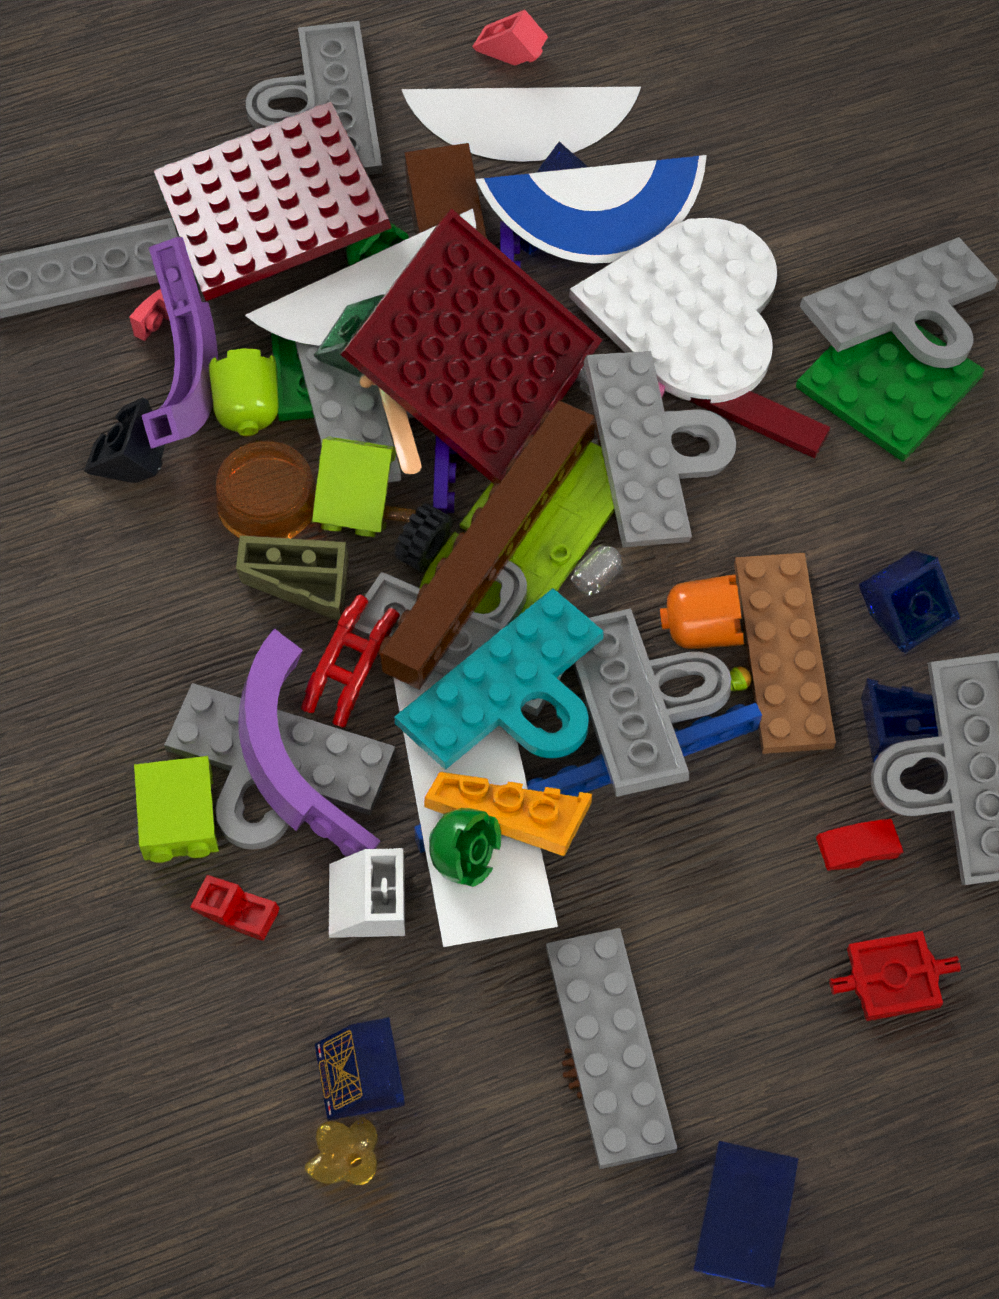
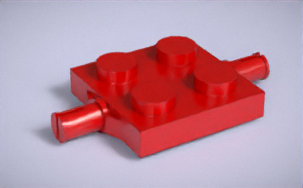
[829,931,961,1021]

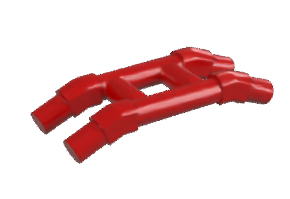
[301,595,400,727]

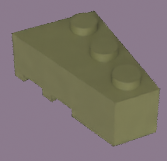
[236,535,349,621]

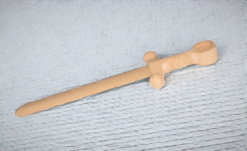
[359,375,422,474]

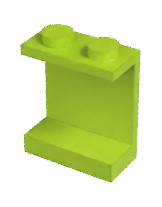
[312,436,396,537]
[134,756,219,863]

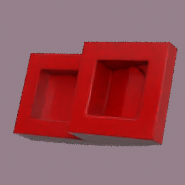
[816,819,904,871]
[190,875,280,941]

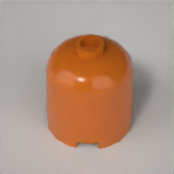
[660,574,744,649]

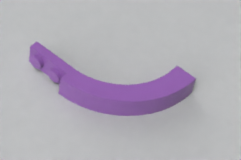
[141,237,218,449]
[238,629,380,857]

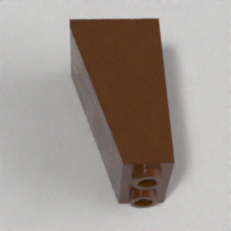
[404,143,487,239]

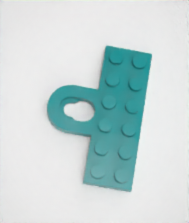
[394,588,604,770]

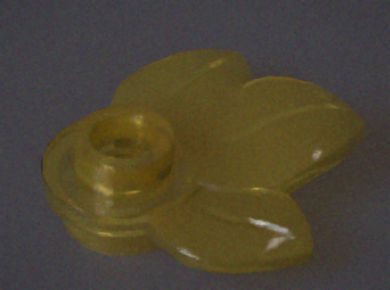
[304,1117,378,1185]

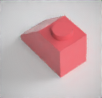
[472,10,548,66]

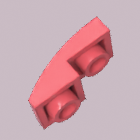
[129,289,169,341]

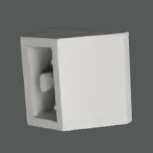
[329,848,405,938]

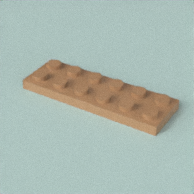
[734,553,836,754]

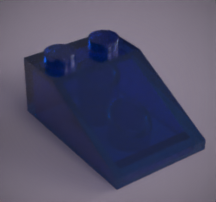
[693,1141,799,1289]

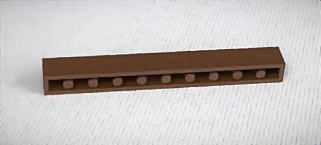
[379,400,595,690]

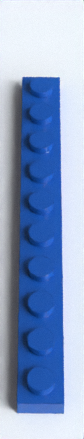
[414,703,762,853]

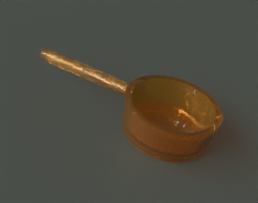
[216,441,416,539]

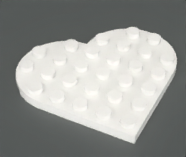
[569,218,777,403]

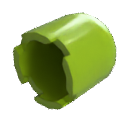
[209,348,279,436]

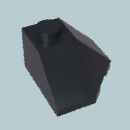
[84,397,165,483]

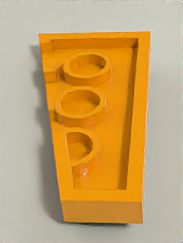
[424,772,592,856]

